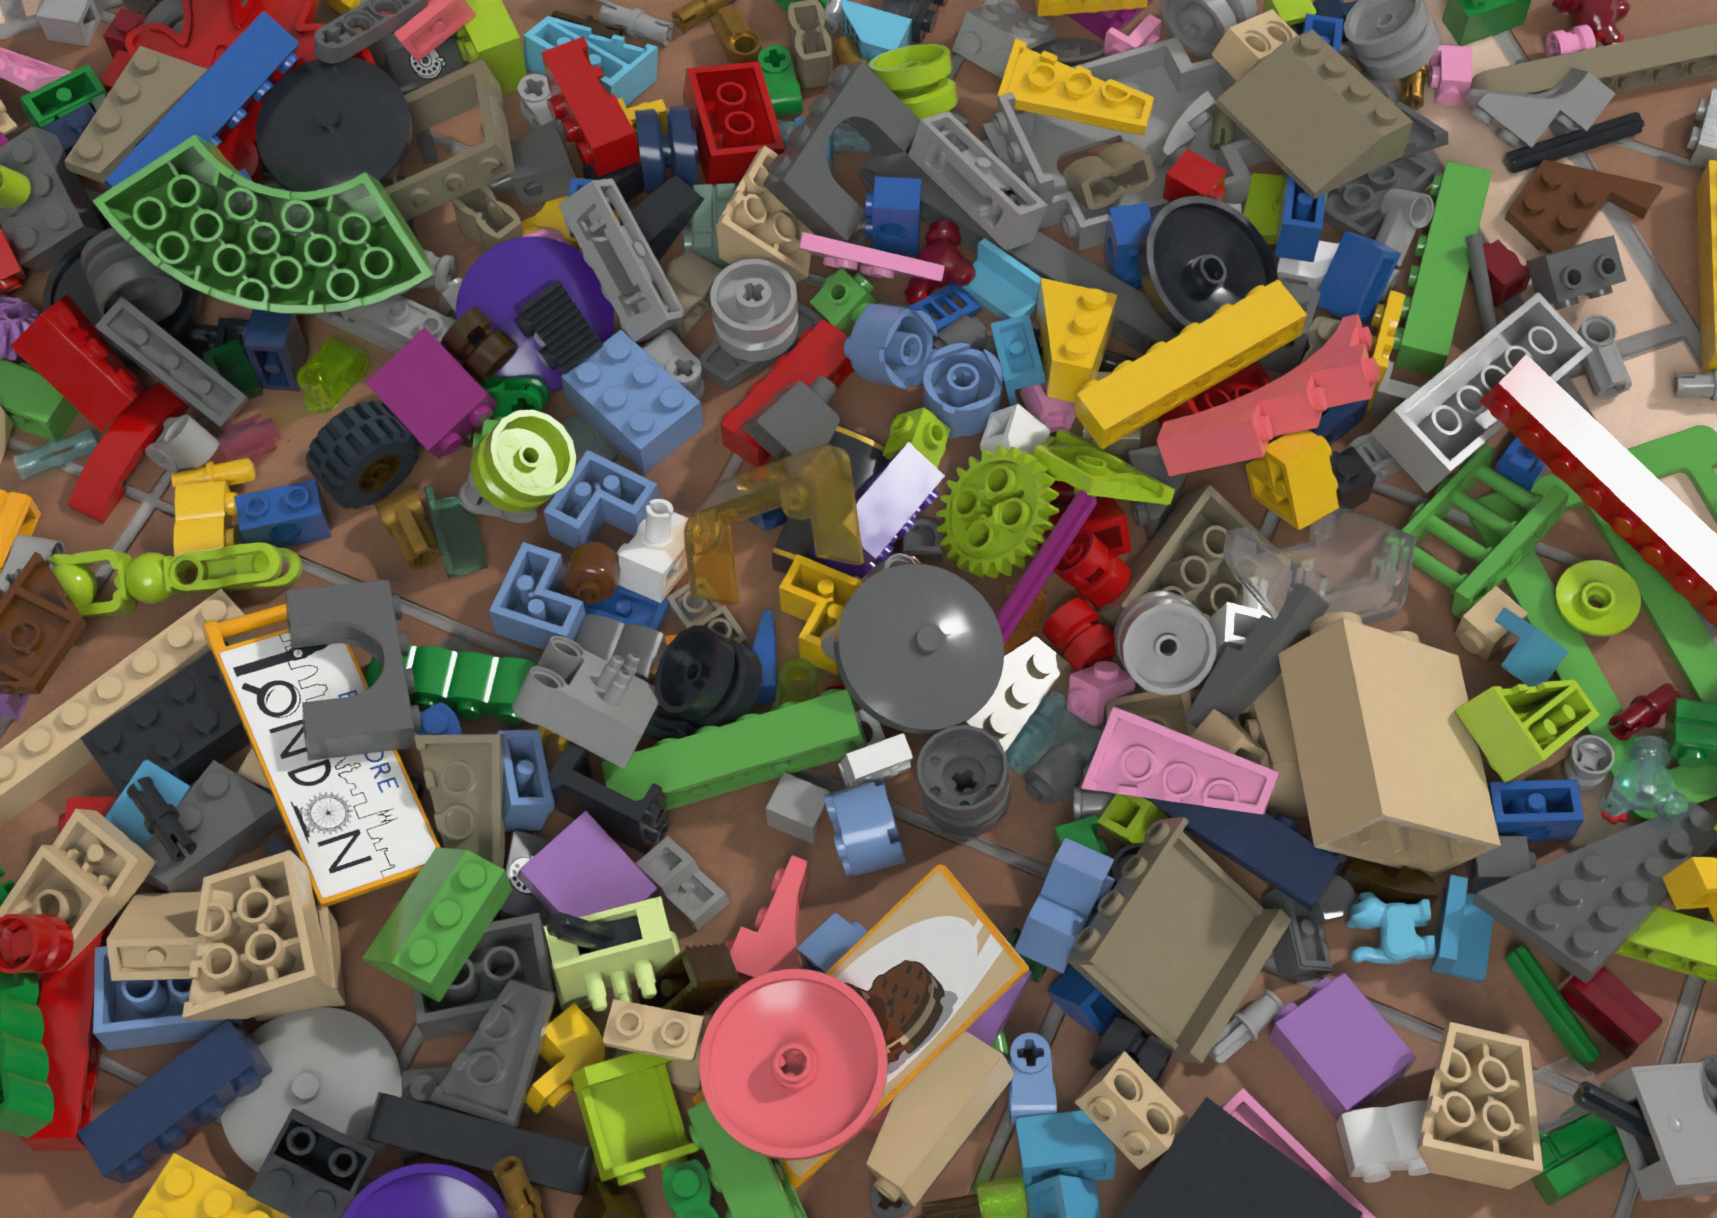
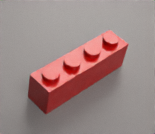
[721,319,855,470]

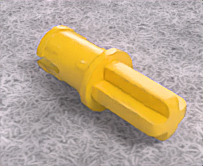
[171,458,256,492]

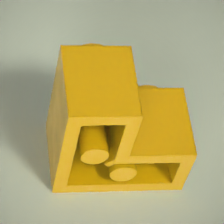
[1245,430,1339,530]
[779,554,864,676]

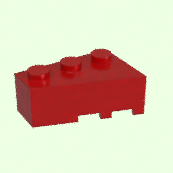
[541,36,640,178]
[10,294,145,432]

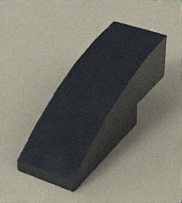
[620,175,705,260]

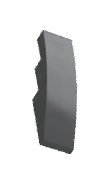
[1184,582,1330,729]

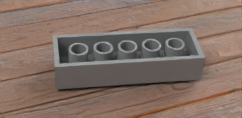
[1371,292,1593,494]

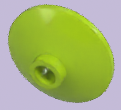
[1555,560,1641,637]

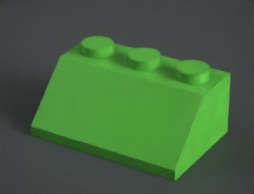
[362,847,512,1002]

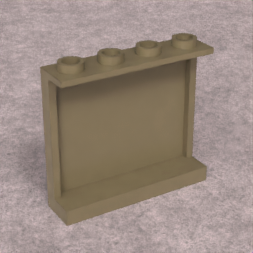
[1066,817,1292,1064]

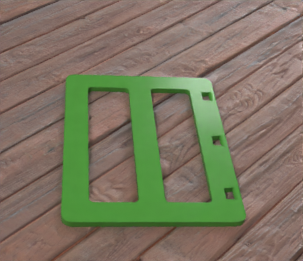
[1468,425,1717,822]

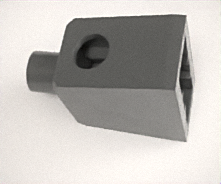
[489,121,577,206]
[1259,281,1321,374]
[740,376,840,474]

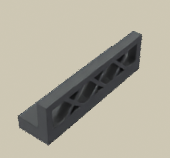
[95,296,249,437]

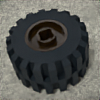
[306,400,419,509]

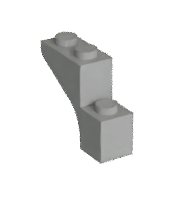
[1462,67,1616,148]

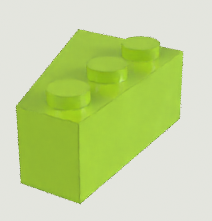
[1455,679,1600,783]

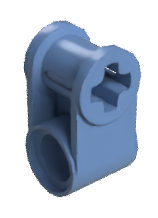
[1008,1032,1057,1125]

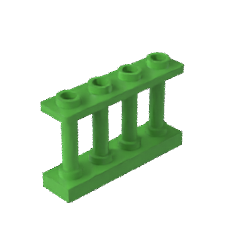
[1384,443,1569,619]

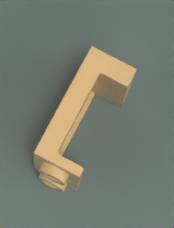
[106,892,201,981]
[603,999,706,1093]

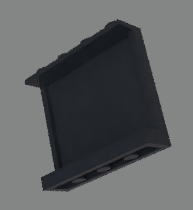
[1117,1097,1363,1218]

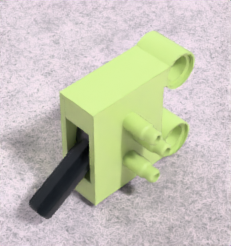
[544,896,680,1012]

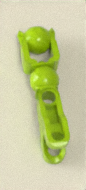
[47,542,302,618]

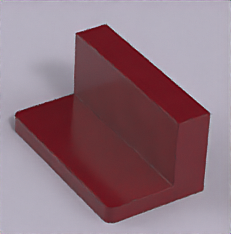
[1560,966,1663,1059]

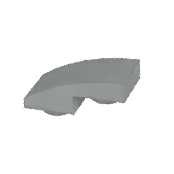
[1155,91,1216,169]
[665,576,748,643]

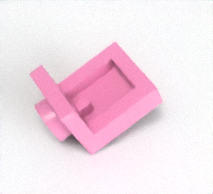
[1103,14,1162,57]
[1067,661,1135,726]

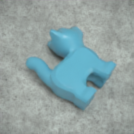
[1346,892,1436,965]

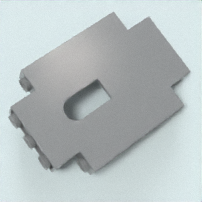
[981,36,1272,251]

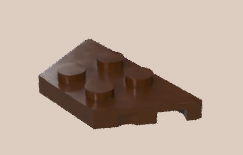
[0,552,87,694]

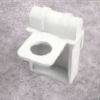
[838,709,913,788]

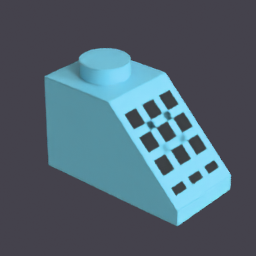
[840,0,912,62]

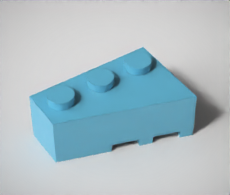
[524,16,658,106]

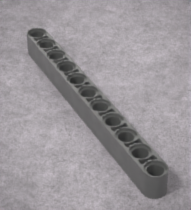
[859,151,1179,355]

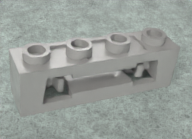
[908,111,1048,251]
[558,178,687,343]
[314,295,458,360]

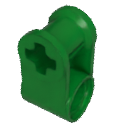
[758,45,803,118]
[475,375,550,426]

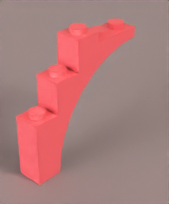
[1156,314,1380,476]
[725,855,893,1134]

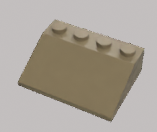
[1216,29,1413,199]
[1098,484,1296,687]

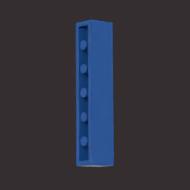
[105,11,300,190]

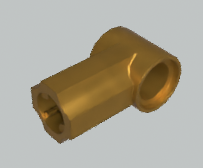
[711,5,762,64]
[375,487,442,570]

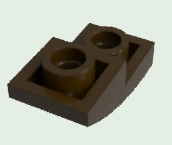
[1343,857,1442,910]

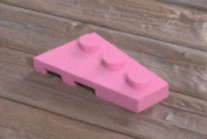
[0,47,71,92]

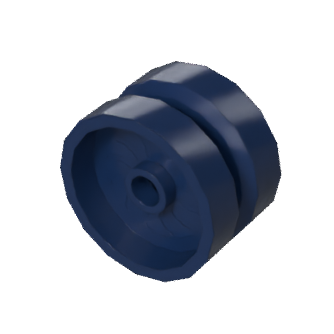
[635,105,699,195]

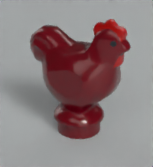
[1552,0,1631,46]
[904,220,976,304]

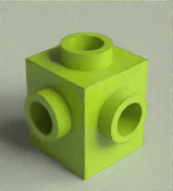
[883,407,951,468]

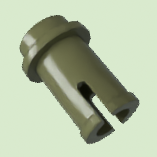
[1210,104,1235,150]

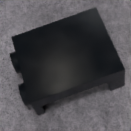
[548,741,670,855]

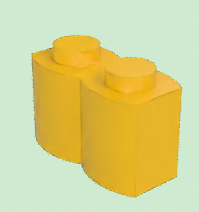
[174,481,239,569]

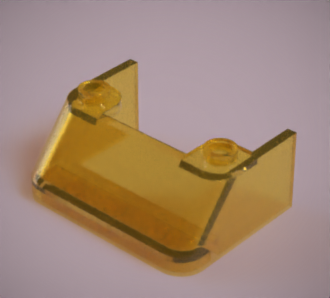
[684,444,864,605]

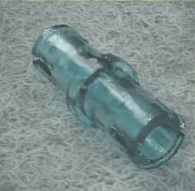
[13,428,98,479]

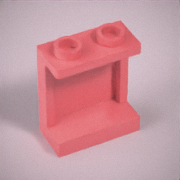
[379,0,476,62]

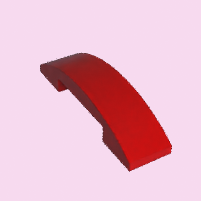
[68,383,190,524]

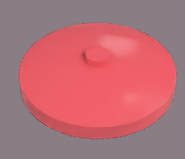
[699,969,888,1160]

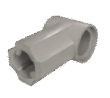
[1375,188,1434,269]
[1577,315,1632,400]

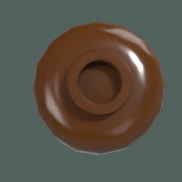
[564,541,621,604]

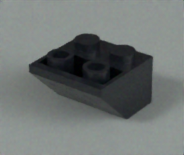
[247,1108,377,1218]

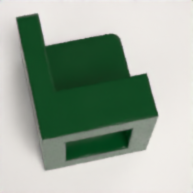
[202,340,263,400]

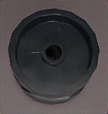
[655,625,762,728]

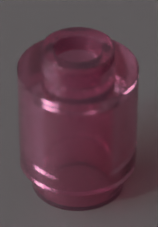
[217,413,281,462]

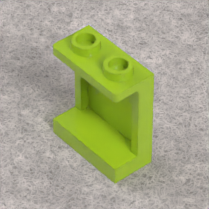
[571,1052,699,1186]

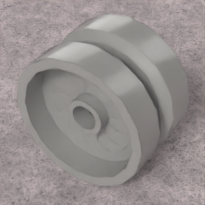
[1161,0,1258,59]
[1343,0,1441,81]
[710,258,799,362]
[1114,591,1217,695]

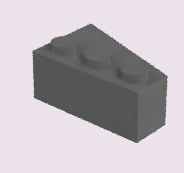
[143,760,286,893]

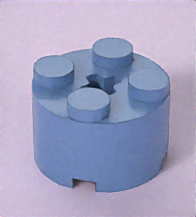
[844,303,938,389]
[922,343,1003,439]
[824,778,906,877]

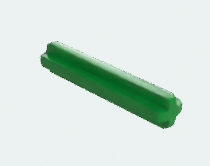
[1506,946,1601,1068]

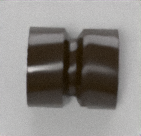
[441,306,518,383]

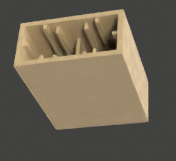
[1278,612,1501,877]

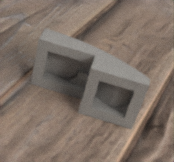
[635,836,730,931]

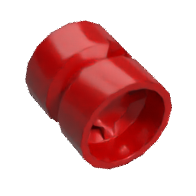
[1053,530,1131,607]
[1043,597,1117,672]
[0,914,73,974]

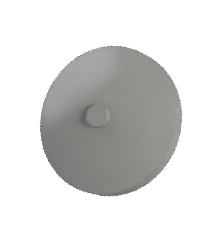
[221,1007,402,1174]

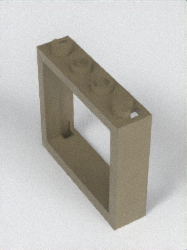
[384,59,515,221]

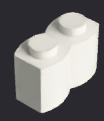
[1336,1100,1430,1183]

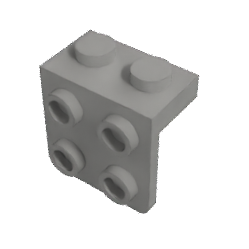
[952,0,1058,79]

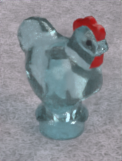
[1599,736,1688,824]

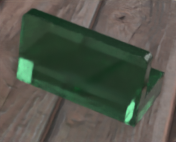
[424,485,488,578]

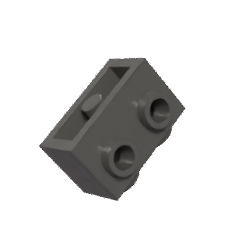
[1526,235,1626,310]

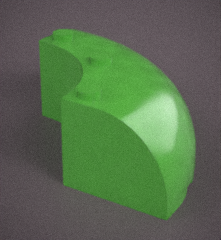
[93,135,436,314]

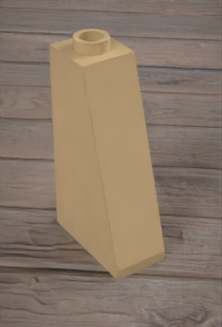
[866,1031,1015,1207]

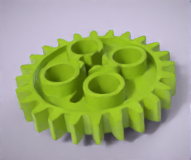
[936,446,1059,579]

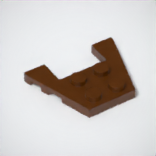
[1505,159,1663,296]

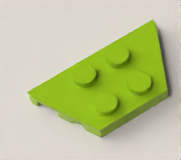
[1033,428,1175,505]

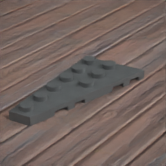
[1473,801,1717,984]

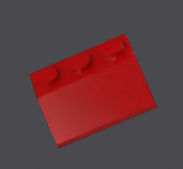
[683,61,785,185]

